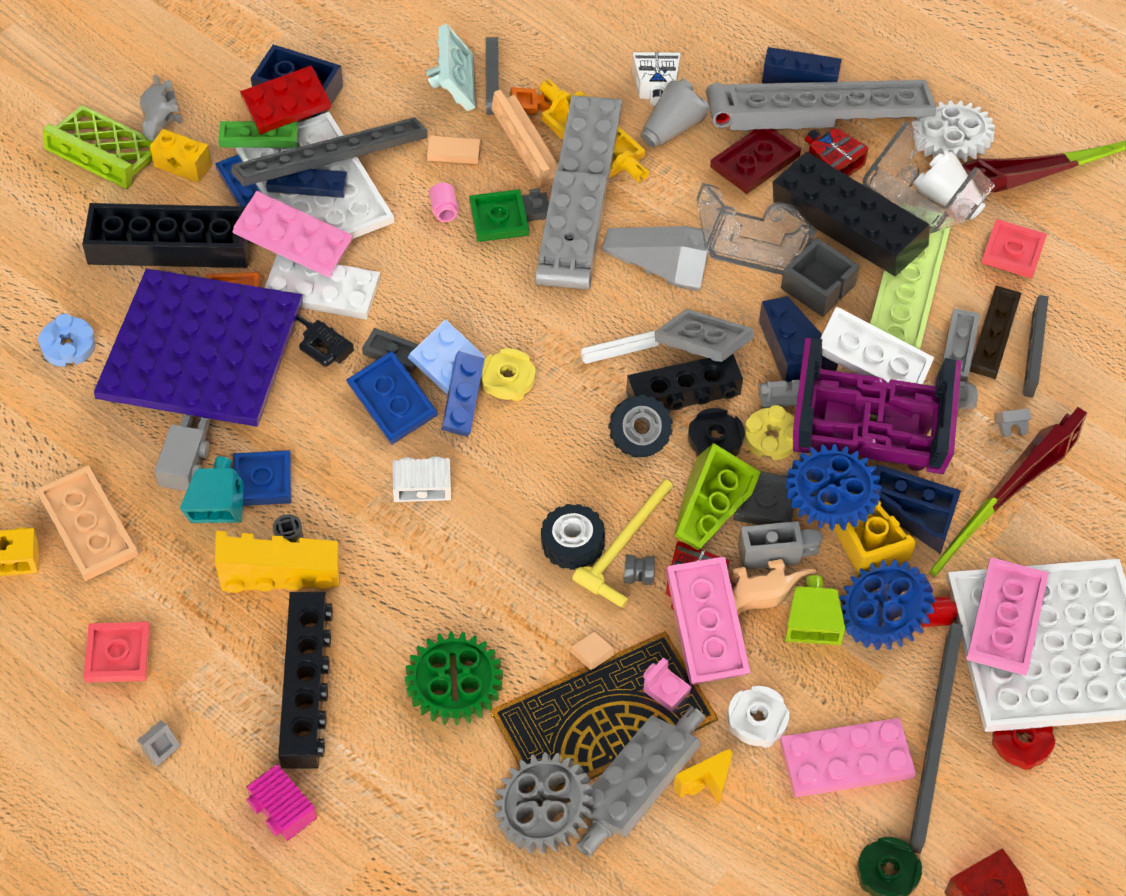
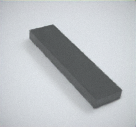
[1023,295,1049,398]

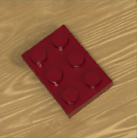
[710,129,801,194]

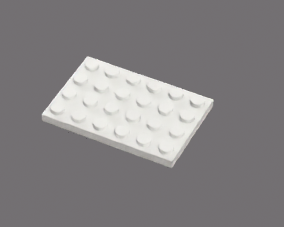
[236,112,394,239]

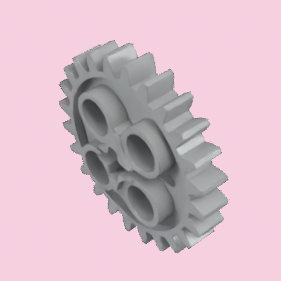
[494,752,596,855]

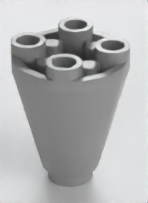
[640,79,710,148]

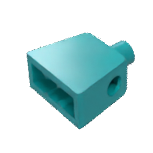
[180,456,244,523]

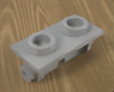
[758,380,800,408]

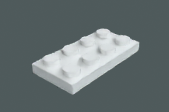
[265,254,381,320]
[820,307,934,384]

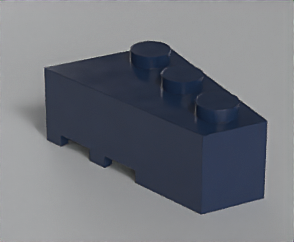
[759,296,838,382]
[874,464,961,554]

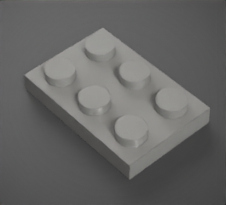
[655,309,754,362]

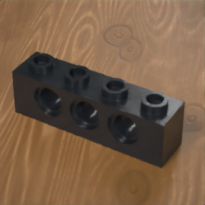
[626,354,743,410]

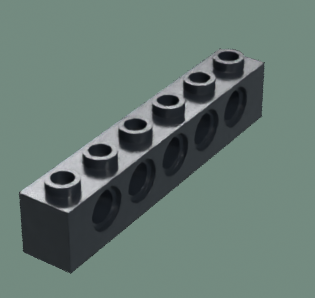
[278,592,333,769]

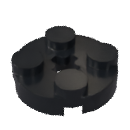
[688,408,745,457]

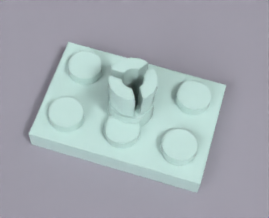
[426,23,476,111]

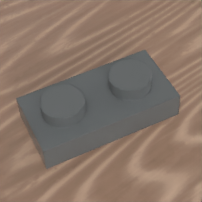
[362,328,419,373]

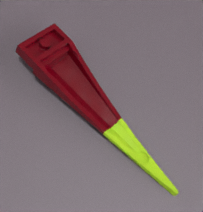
[961,141,1126,192]
[929,407,1087,576]

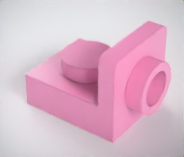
[643,658,691,713]

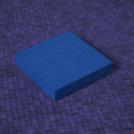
[233,450,291,506]

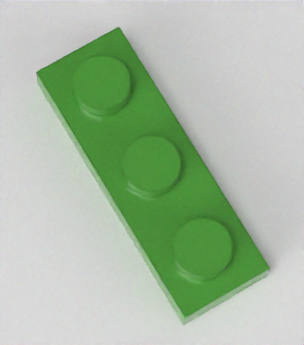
[218,121,298,148]

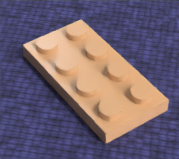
[36,465,139,581]

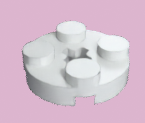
[727,686,790,748]

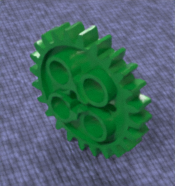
[405,631,503,725]

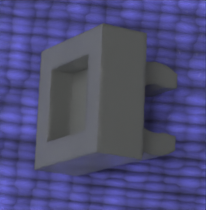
[522,188,549,222]

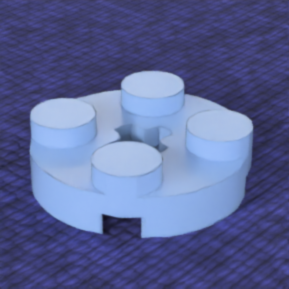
[38,314,95,367]

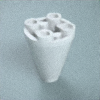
[913,151,986,221]

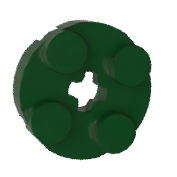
[857,837,922,896]

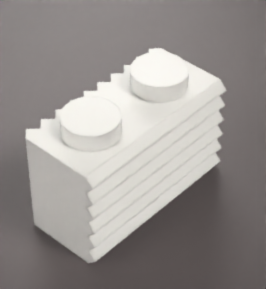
[393,456,451,502]

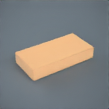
[427,136,480,164]

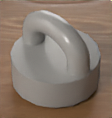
[958,381,978,410]

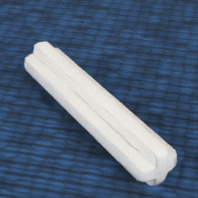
[581,331,659,364]

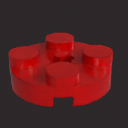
[992,726,1055,770]

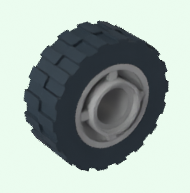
[608,395,673,458]

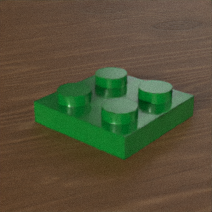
[469,189,529,242]

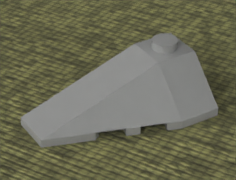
[602,226,712,291]

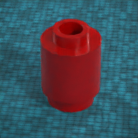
[920,596,957,628]

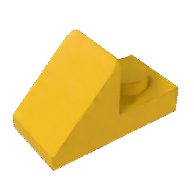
[674,748,733,804]

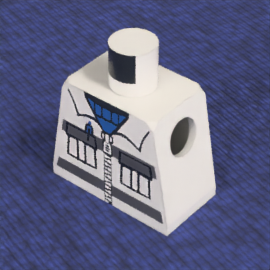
[632,52,680,106]

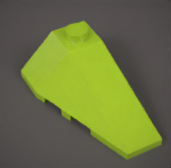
[674,443,761,550]

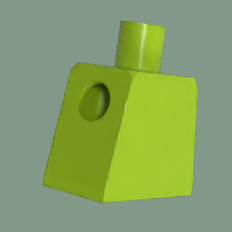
[785,575,845,645]

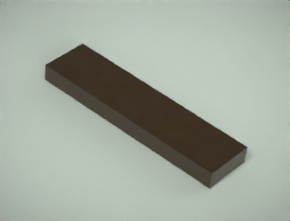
[969,286,1022,379]

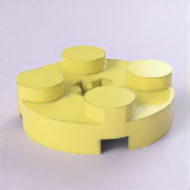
[481,348,536,401]
[744,405,795,460]

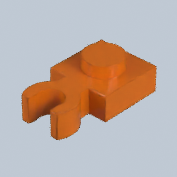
[510,87,552,115]

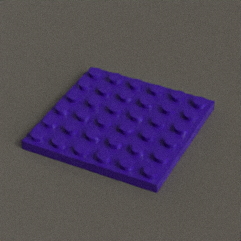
[94,268,303,427]

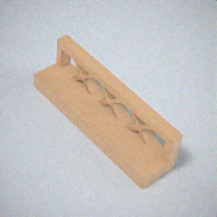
[492,89,558,188]

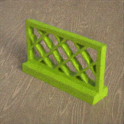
[42,105,153,189]

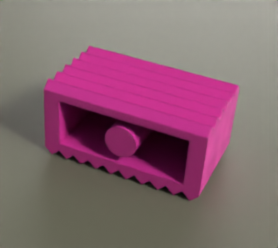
[246,764,317,841]

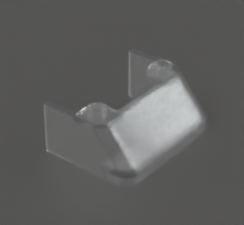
[863,121,995,233]

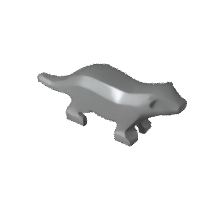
[140,75,183,141]

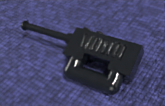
[296,315,354,367]

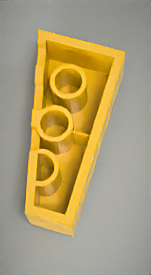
[811,470,916,576]
[215,531,340,593]

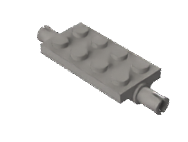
[576,706,705,858]

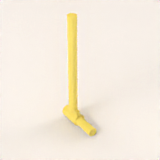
[572,479,673,608]

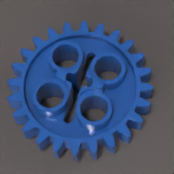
[785,444,882,531]
[839,559,935,650]

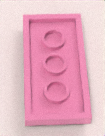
[233,191,353,278]
[665,557,750,685]
[966,557,1049,676]
[780,718,916,797]

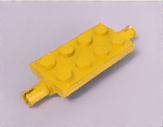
[539,78,649,183]

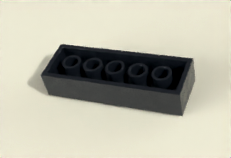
[773,152,930,277]
[82,203,251,268]

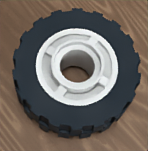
[541,504,605,570]

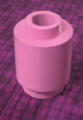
[429,183,459,222]

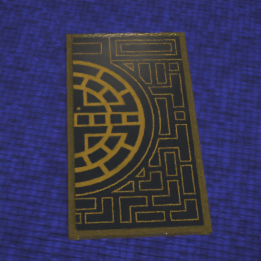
[490,631,718,792]

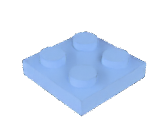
[408,319,485,395]

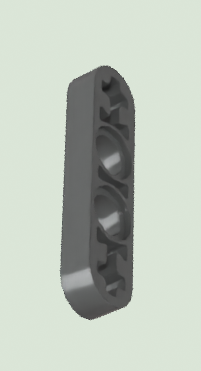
[486,37,499,115]

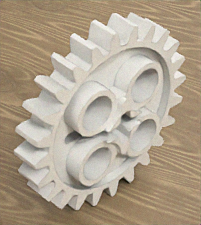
[911,100,995,162]

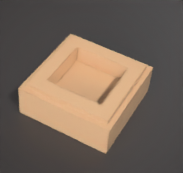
[571,632,614,670]

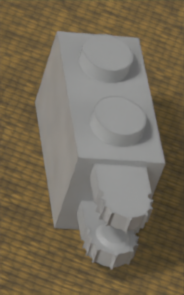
[155,414,210,491]
[738,521,823,569]

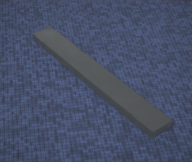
[232,117,428,187]
[909,623,963,854]

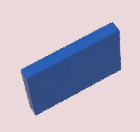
[346,350,438,445]

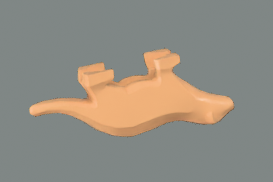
[730,559,817,615]

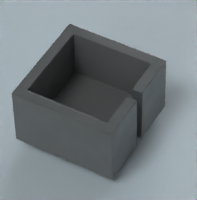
[781,238,859,317]

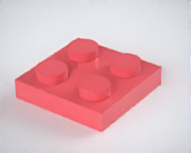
[981,219,1047,278]
[84,622,151,683]

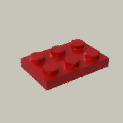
[240,65,331,134]

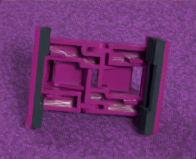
[793,338,962,474]

